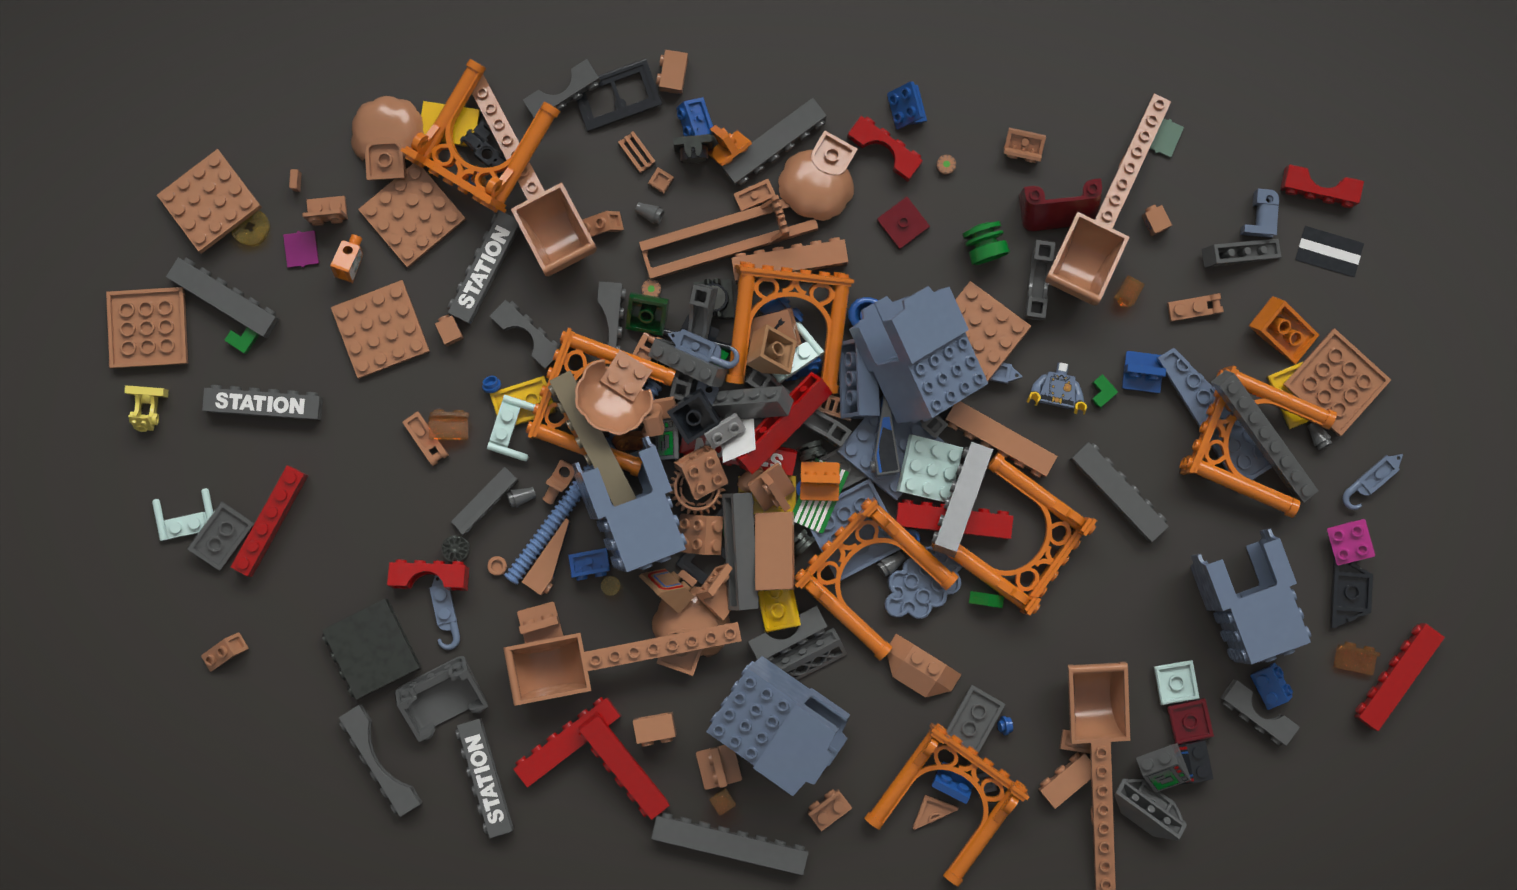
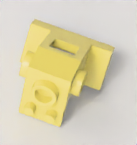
[125,385,169,432]

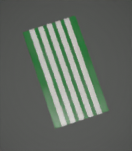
[793,458,849,534]

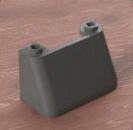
[395,656,488,742]

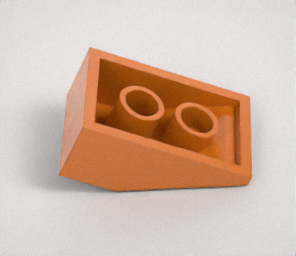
[1249,296,1319,364]

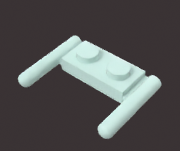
[772,322,824,383]
[487,394,536,461]
[152,488,213,541]

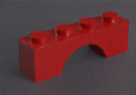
[847,115,923,182]
[1280,164,1364,208]
[387,559,469,591]

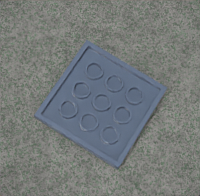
[837,394,944,501]
[809,479,901,581]

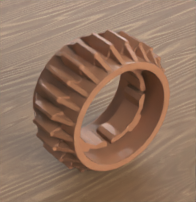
[670,471,725,515]

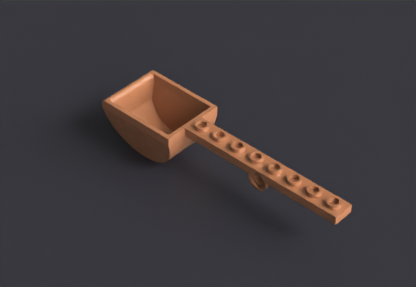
[472,75,597,277]
[1045,93,1171,306]
[503,622,742,706]
[1068,662,1130,890]

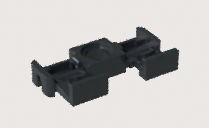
[460,120,507,175]

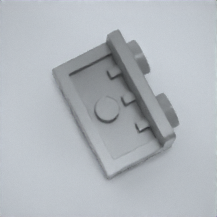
[704,413,746,449]

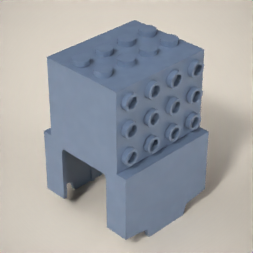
[849,286,988,423]
[572,436,687,572]
[1190,528,1311,664]
[706,656,850,796]

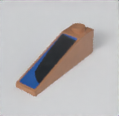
[522,519,571,595]

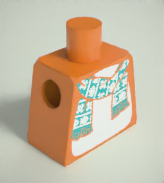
[330,234,363,283]

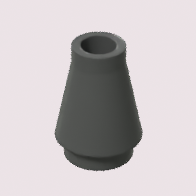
[635,202,665,224]
[1307,423,1332,450]
[506,487,536,508]
[876,551,906,577]

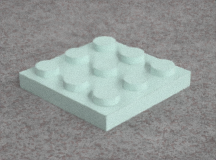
[896,434,963,502]

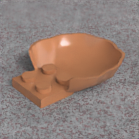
[351,96,424,181]
[778,131,858,221]
[575,350,653,435]
[652,586,730,676]

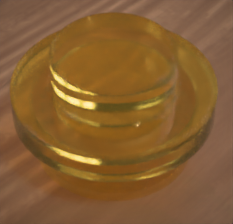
[601,576,620,595]

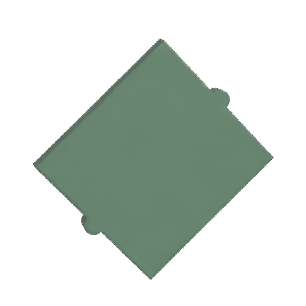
[1150,118,1184,158]

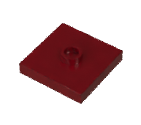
[877,196,930,250]
[1167,698,1214,744]

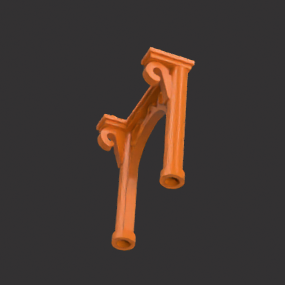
[400,59,561,213]
[725,261,854,394]
[526,328,676,477]
[1179,365,1337,518]
[931,453,1097,615]
[794,497,959,661]
[864,723,1029,887]

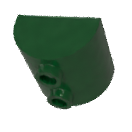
[625,292,669,336]

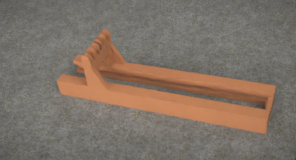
[639,195,818,280]

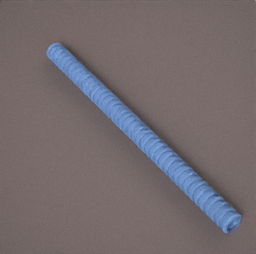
[504,379,662,585]

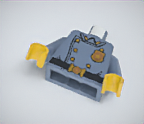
[1027,363,1087,415]

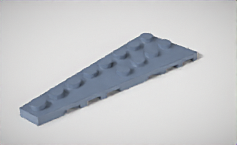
[1156,348,1272,480]

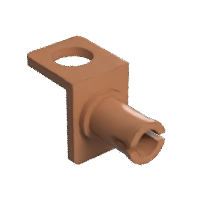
[543,460,574,504]

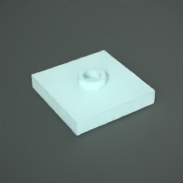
[1154,660,1199,705]

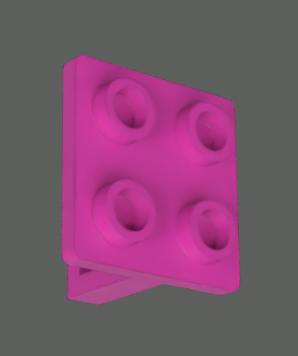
[1327,519,1375,565]

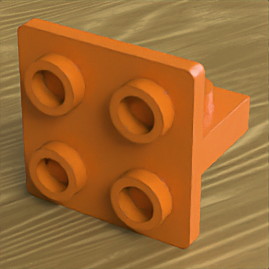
[708,125,752,166]
[800,462,840,501]

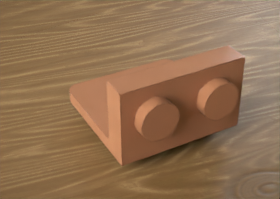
[679,514,723,555]

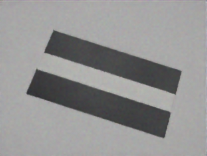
[1295,226,1364,277]

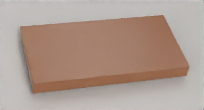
[755,512,794,591]

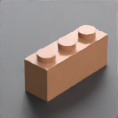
[1038,752,1091,809]

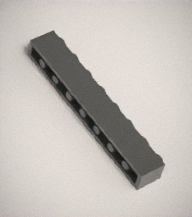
[1211,370,1319,503]
[651,812,808,875]

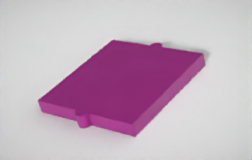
[283,231,319,268]

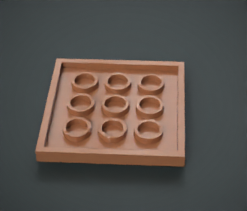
[157,149,262,254]
[358,163,466,268]
[331,280,430,379]
[956,281,1031,387]
[106,287,188,369]
[1283,328,1391,436]

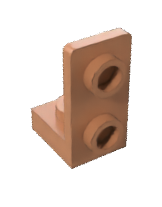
[582,211,624,237]
[201,632,249,671]

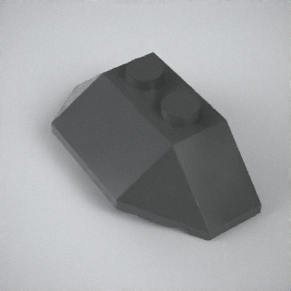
[1114,779,1187,841]

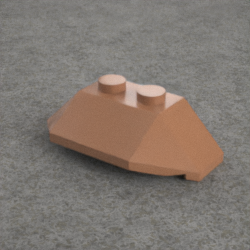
[887,634,961,698]

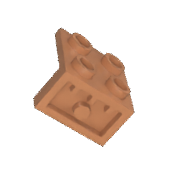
[302,196,348,226]
[673,445,728,500]
[696,563,733,620]

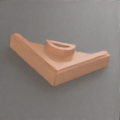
[912,795,959,830]

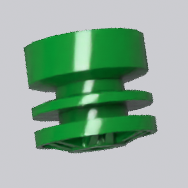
[962,221,1010,265]

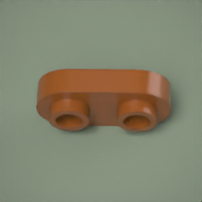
[612,431,644,450]

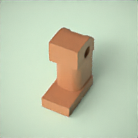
[642,396,676,437]

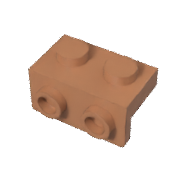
[1003,128,1046,163]

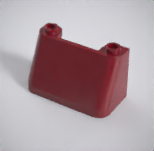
[1019,178,1102,231]

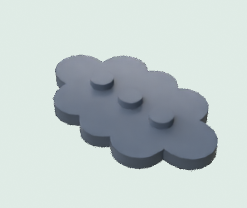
[884,546,962,619]

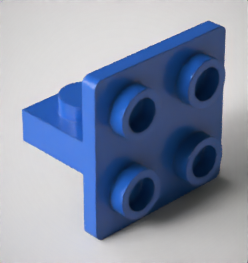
[887,81,927,129]
[1122,351,1166,393]

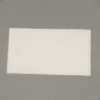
[720,417,756,463]

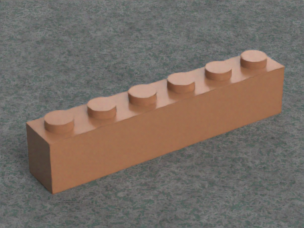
[731,237,848,283]
[944,401,1058,478]

